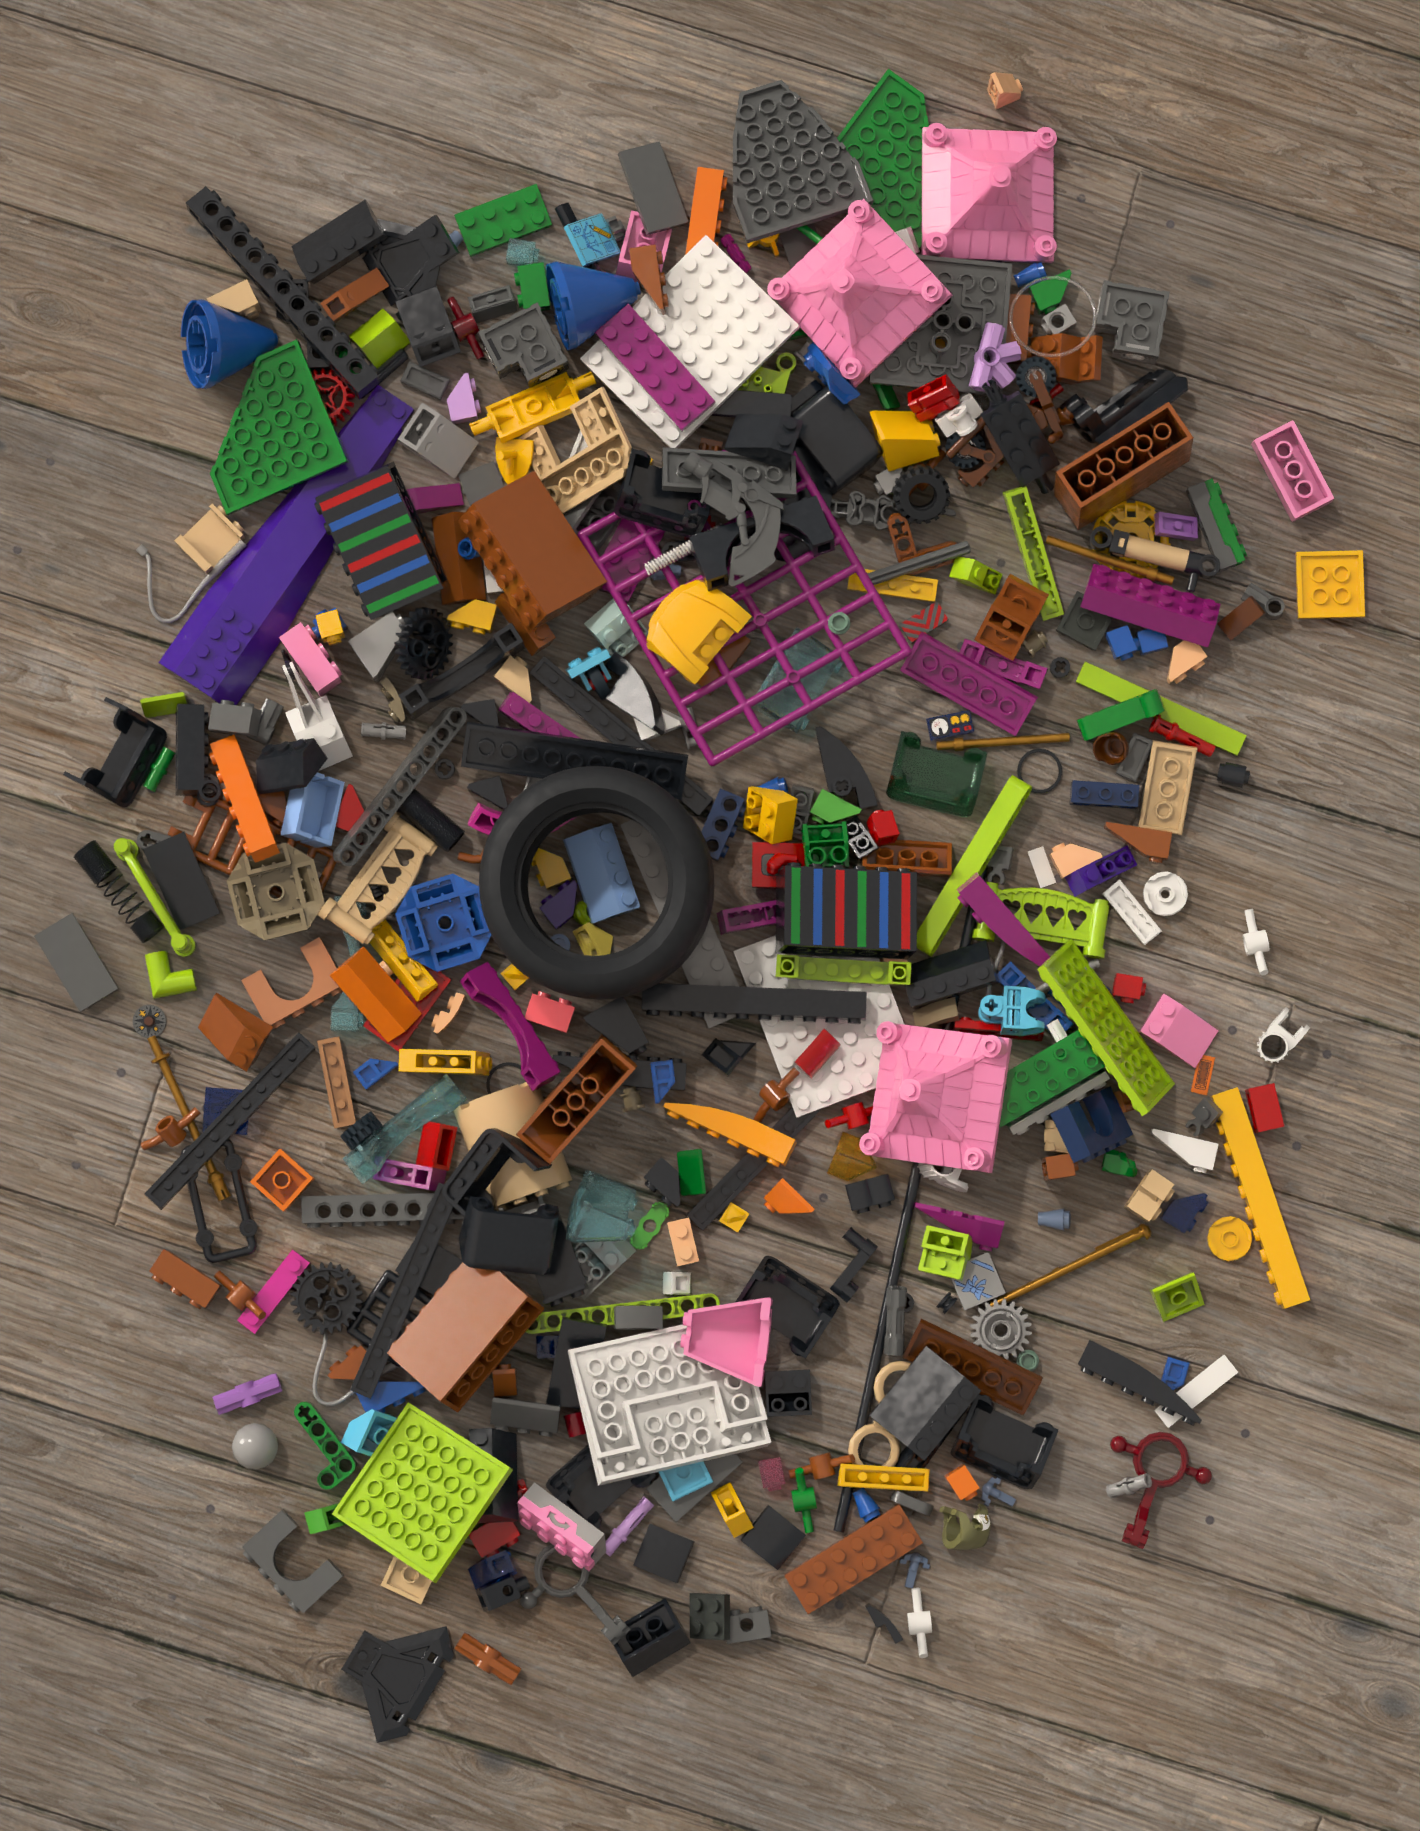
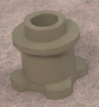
[1022,630,1048,658]
[620,1087,645,1112]

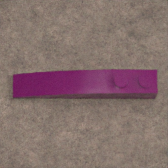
[956,872,1050,966]
[716,900,776,935]

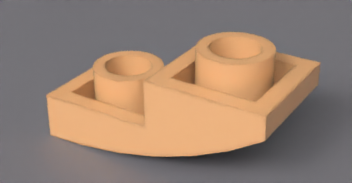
[431,992,466,1034]

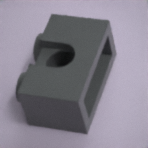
[726,1606,771,1644]

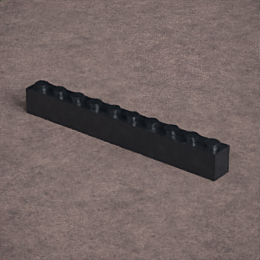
[642,983,867,1024]

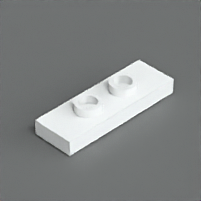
[1102,879,1162,945]

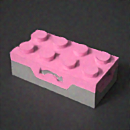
[517,1482,606,1571]

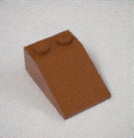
[198,992,274,1072]

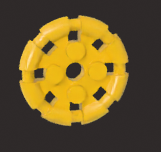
[1092,501,1171,579]

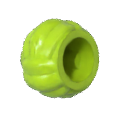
[573,901,591,925]

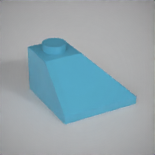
[341,1409,397,1456]

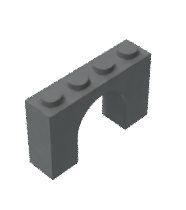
[242,1509,344,1613]

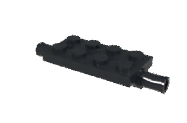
[980,379,1060,494]

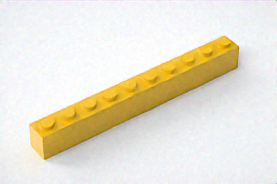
[1210,1087,1310,1309]

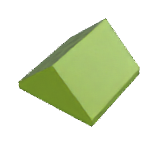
[349,308,410,369]
[1150,1272,1205,1322]

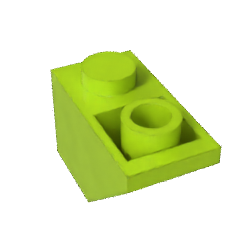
[949,557,1003,595]

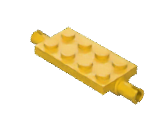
[469,371,596,443]

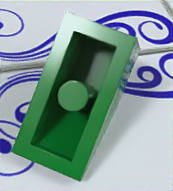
[1028,269,1072,315]

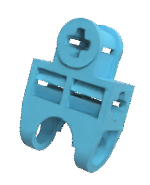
[978,986,1046,1036]

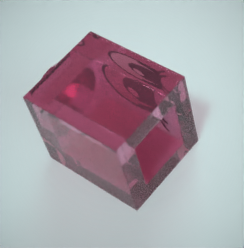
[758,1457,785,1491]

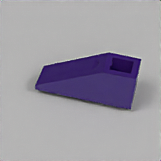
[1065,846,1137,897]

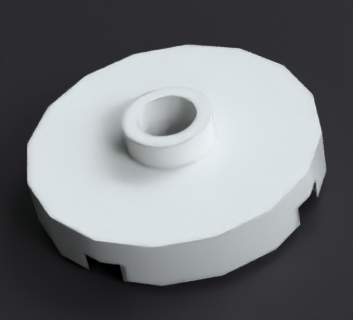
[1143,872,1188,916]

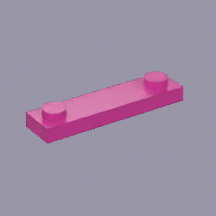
[237,1249,310,1334]

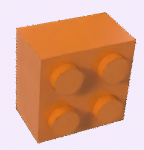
[250,1148,315,1212]

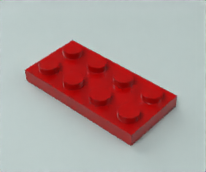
[363,965,452,1052]

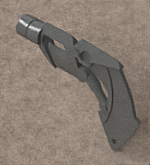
[682,451,783,587]

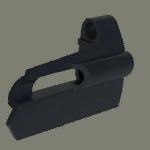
[1059,369,1188,444]

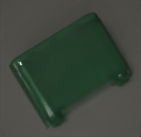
[886,731,988,817]

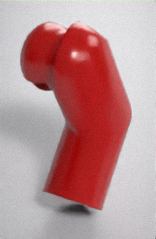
[766,853,797,875]

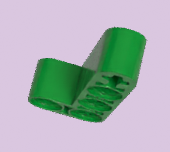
[1076,689,1165,741]
[294,1401,357,1489]

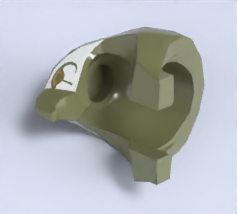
[939,1504,991,1550]

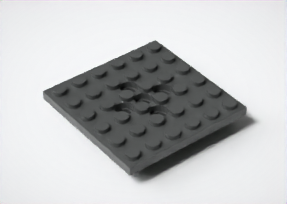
[869,254,1012,395]

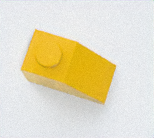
[710,1482,754,1538]

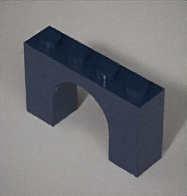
[1051,1086,1133,1163]

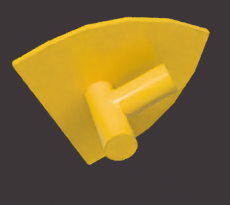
[495,437,534,484]

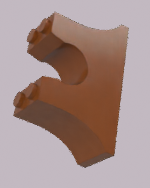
[516,1034,637,1164]

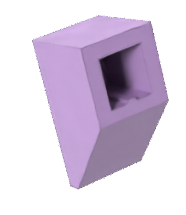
[447,373,481,424]

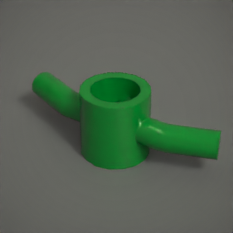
[791,1468,817,1533]

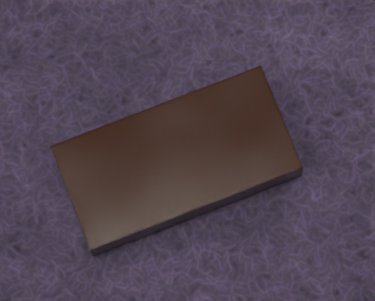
[1217,596,1265,641]

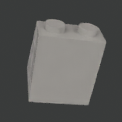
[348,611,405,683]

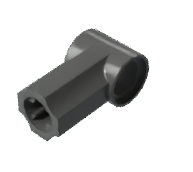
[1241,583,1285,620]
[246,698,284,746]

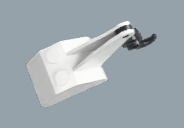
[281,649,353,771]

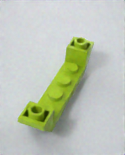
[776,954,911,985]

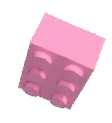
[279,622,343,697]

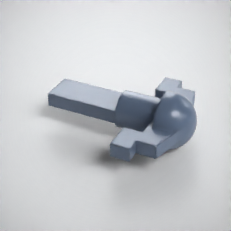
[981,1477,1016,1507]
[899,1552,930,1588]

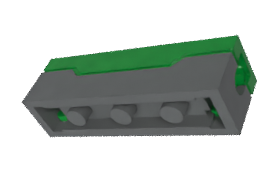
[1186,478,1247,573]

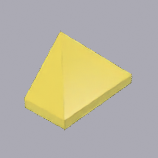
[572,922,613,956]

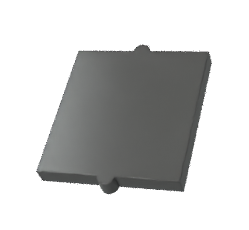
[779,223,817,269]
[458,461,504,506]

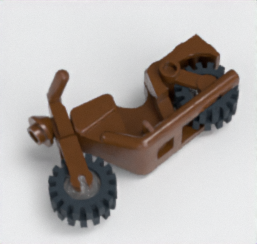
[945,356,1075,487]

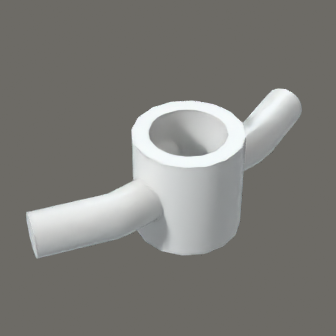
[1243,909,1270,975]
[907,1588,932,1658]

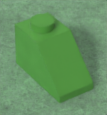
[810,789,862,825]
[304,1503,346,1534]

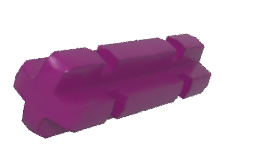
[721,234,751,273]

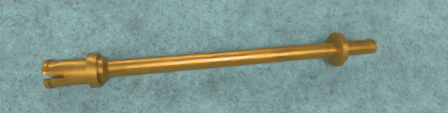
[147,1035,231,1202]

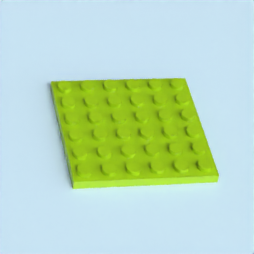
[332,1402,513,1583]

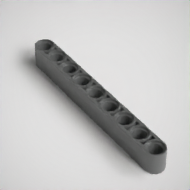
[333,707,467,866]

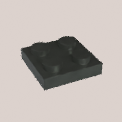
[1056,591,1113,651]
[690,1593,730,1640]

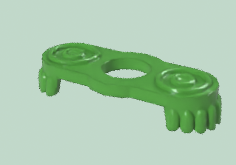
[630,1202,669,1250]

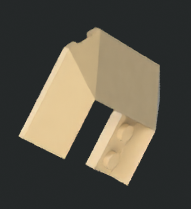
[517,387,632,514]

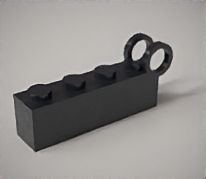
[175,704,221,807]

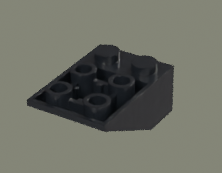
[395,286,461,367]

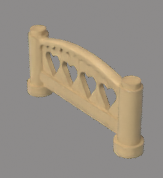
[317,811,438,945]

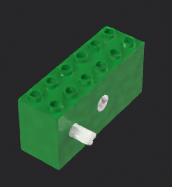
[999,1019,1105,1128]

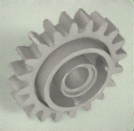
[970,1298,1032,1360]

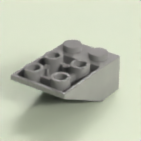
[398,403,479,479]
[573,1219,636,1300]

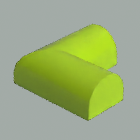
[145,951,197,999]

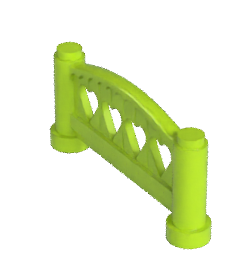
[114,838,196,957]
[972,882,1109,959]

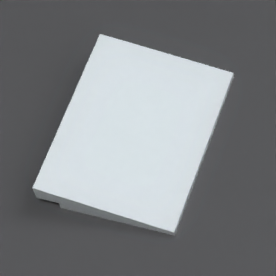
[568,1324,771,1486]

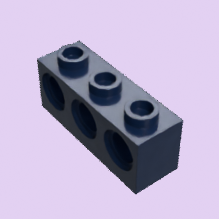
[1069,780,1139,810]
[701,788,747,862]

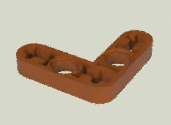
[887,513,961,576]

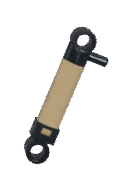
[1089,526,1220,593]

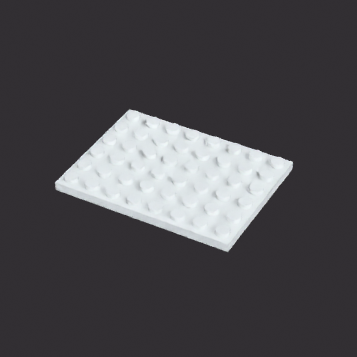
[580,235,800,448]
[733,935,905,1118]

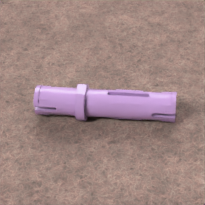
[605,1496,654,1557]

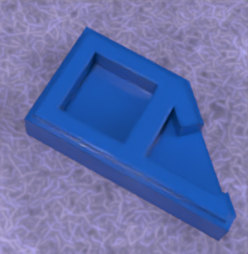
[353,1059,399,1090]
[650,1060,675,1104]
[1161,1357,1190,1390]

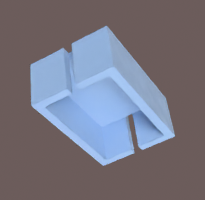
[281,772,345,848]

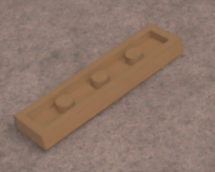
[317,1036,356,1129]

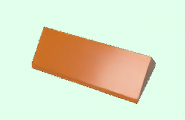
[330,946,422,1042]

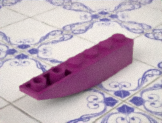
[498,692,581,739]

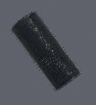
[397,788,465,852]

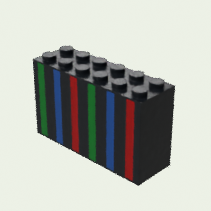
[314,461,449,620]
[776,862,917,960]

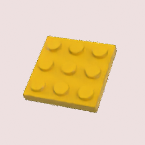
[1295,550,1365,619]

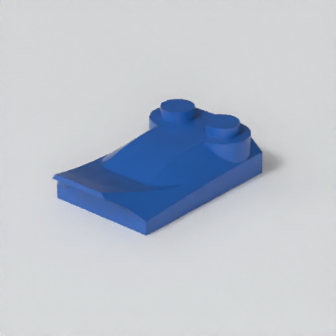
[803,342,860,404]

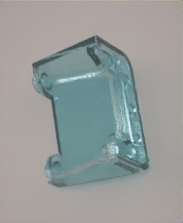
[752,627,844,734]
[566,1170,638,1243]

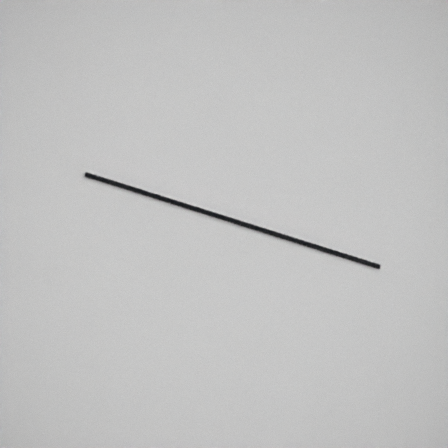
[833,866,988,1533]

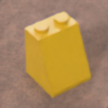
[870,410,941,472]

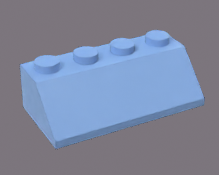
[563,823,640,924]

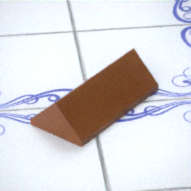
[432,512,486,606]
[862,840,952,877]

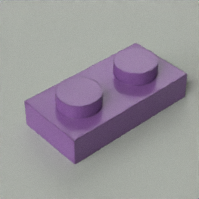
[1154,512,1198,541]

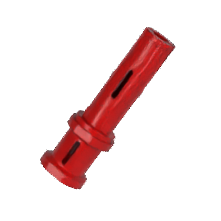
[1149,714,1216,757]

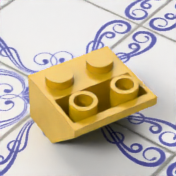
[743,786,798,844]

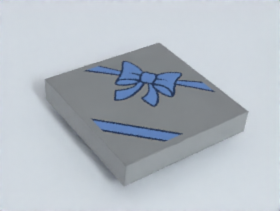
[951,1252,1006,1310]

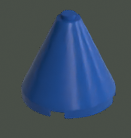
[546,261,641,350]
[181,299,278,389]

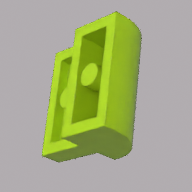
[918,1225,972,1281]

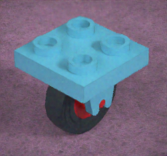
[565,647,611,700]

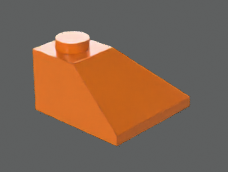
[763,1178,815,1214]

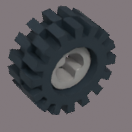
[340,1111,383,1151]

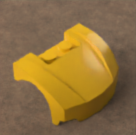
[646,580,752,685]

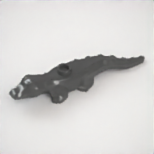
[830,491,956,531]

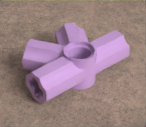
[969,322,1021,392]

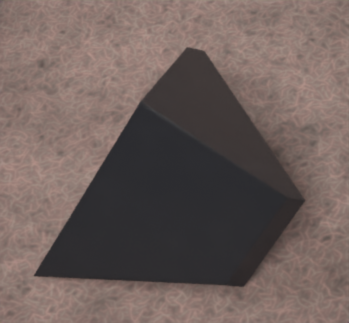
[702,1038,756,1077]

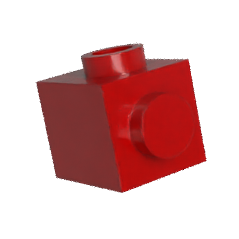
[866,810,900,846]
[1112,973,1146,1004]

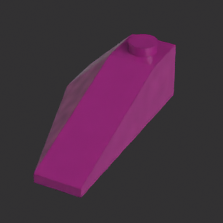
[914,1203,1005,1252]

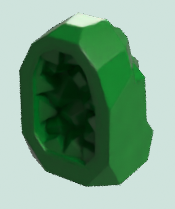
[1101,1150,1138,1178]

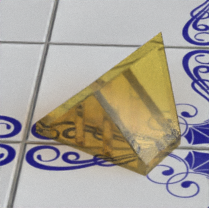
[827,1132,877,1181]

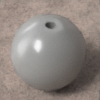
[232,1423,278,1470]

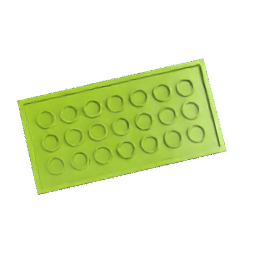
[1037,939,1175,1116]

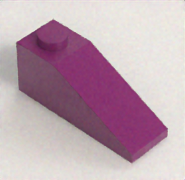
[407,483,464,514]
[373,1157,447,1191]

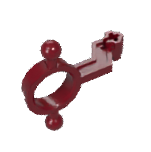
[1110,1432,1212,1549]

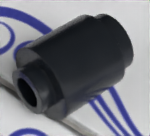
[1217,762,1250,788]

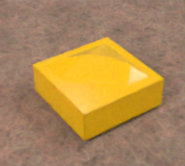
[500,964,529,990]
[719,1202,749,1233]

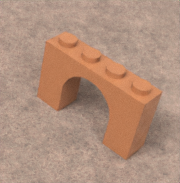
[241,937,343,1029]

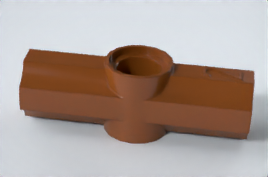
[454,1632,522,1685]

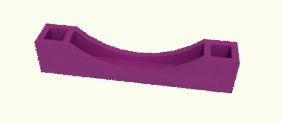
[460,962,561,1091]

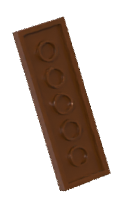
[902,1319,1043,1416]

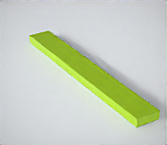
[1075,662,1247,756]

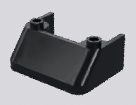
[63,697,167,808]
[442,1128,552,1217]

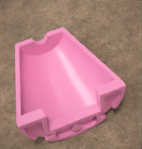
[680,1297,773,1387]

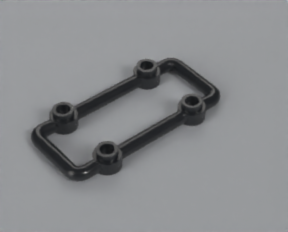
[181,1139,257,1263]

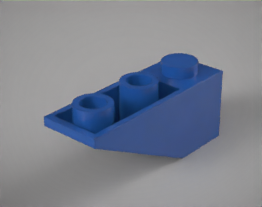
[356,1381,426,1413]

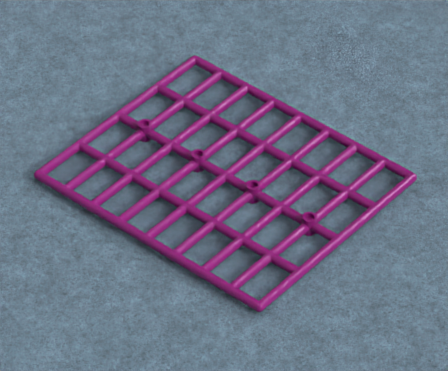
[578,450,912,766]

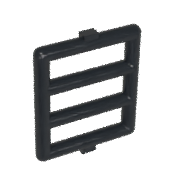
[346,1270,432,1367]

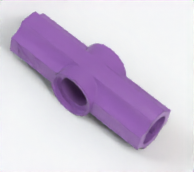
[213,1373,283,1415]

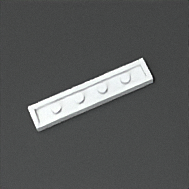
[1006,1069,1110,1135]

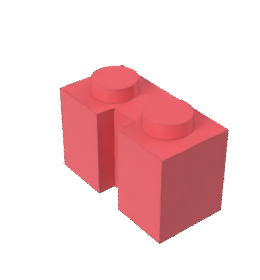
[525,991,575,1034]

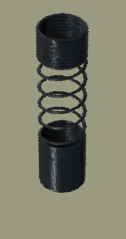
[73,840,164,943]

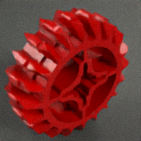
[313,368,355,426]

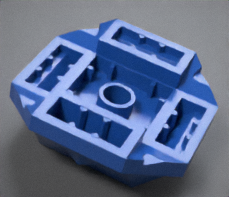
[395,874,492,972]

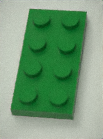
[454,184,552,257]

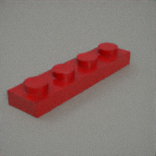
[953,1017,1044,1041]

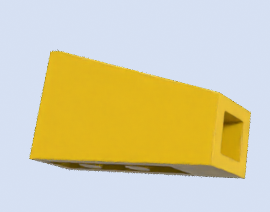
[399,1049,492,1076]

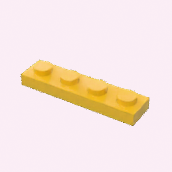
[847,569,938,602]

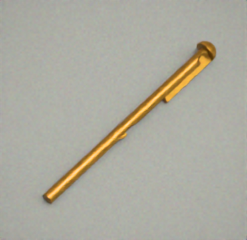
[989,1224,1151,1306]

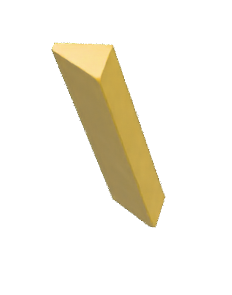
[369,919,438,1002]
[837,1464,930,1492]

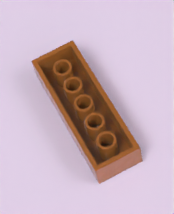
[784,1504,923,1614]

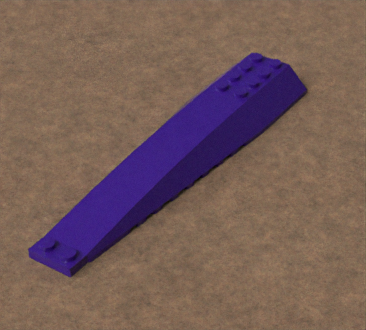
[158,385,414,705]

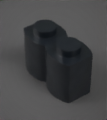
[845,1174,895,1214]

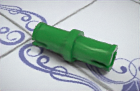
[143,747,176,792]

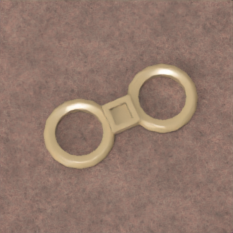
[848,1361,911,1467]

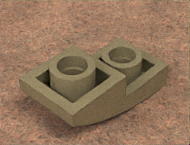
[380,677,406,724]
[913,997,959,1029]

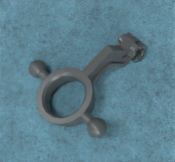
[520,1544,631,1645]

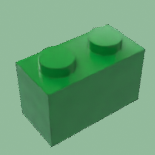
[514,262,551,311]

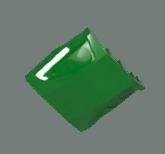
[802,821,850,869]

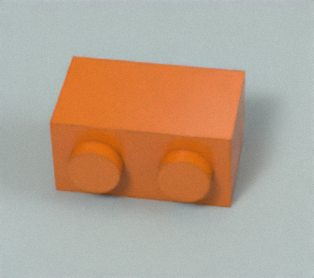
[944,1464,979,1501]

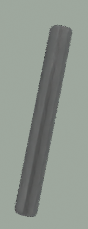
[867,541,971,585]

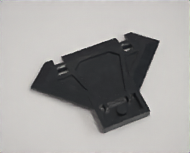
[362,215,460,321]
[341,1626,454,1743]

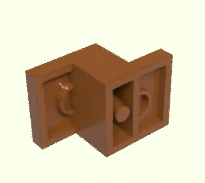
[1029,333,1103,385]
[974,574,1049,661]

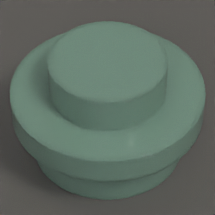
[828,612,850,635]
[1016,1350,1039,1372]

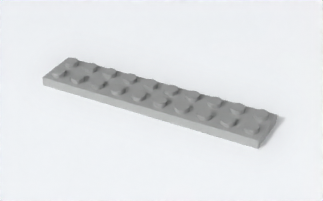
[620,820,739,1029]

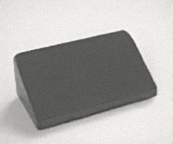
[467,285,517,323]

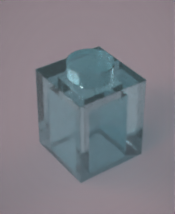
[506,238,540,266]

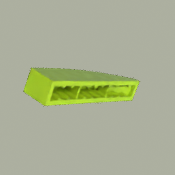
[1002,486,1064,621]

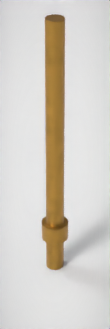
[1045,535,1174,585]
[936,733,1070,751]

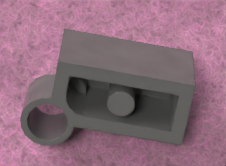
[208,700,262,737]

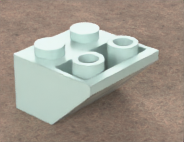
[584,598,648,657]

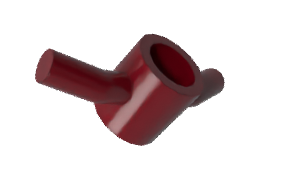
[447,297,484,359]

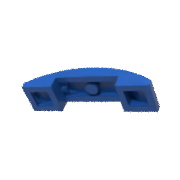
[997,961,1073,1035]

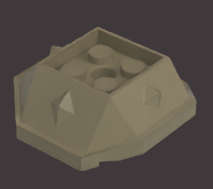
[227,843,325,941]

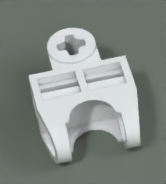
[934,393,983,437]

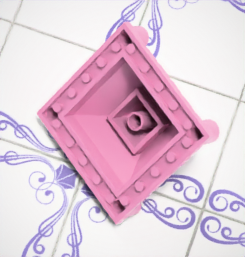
[921,123,1057,263]
[767,199,953,387]
[860,1021,1012,1173]

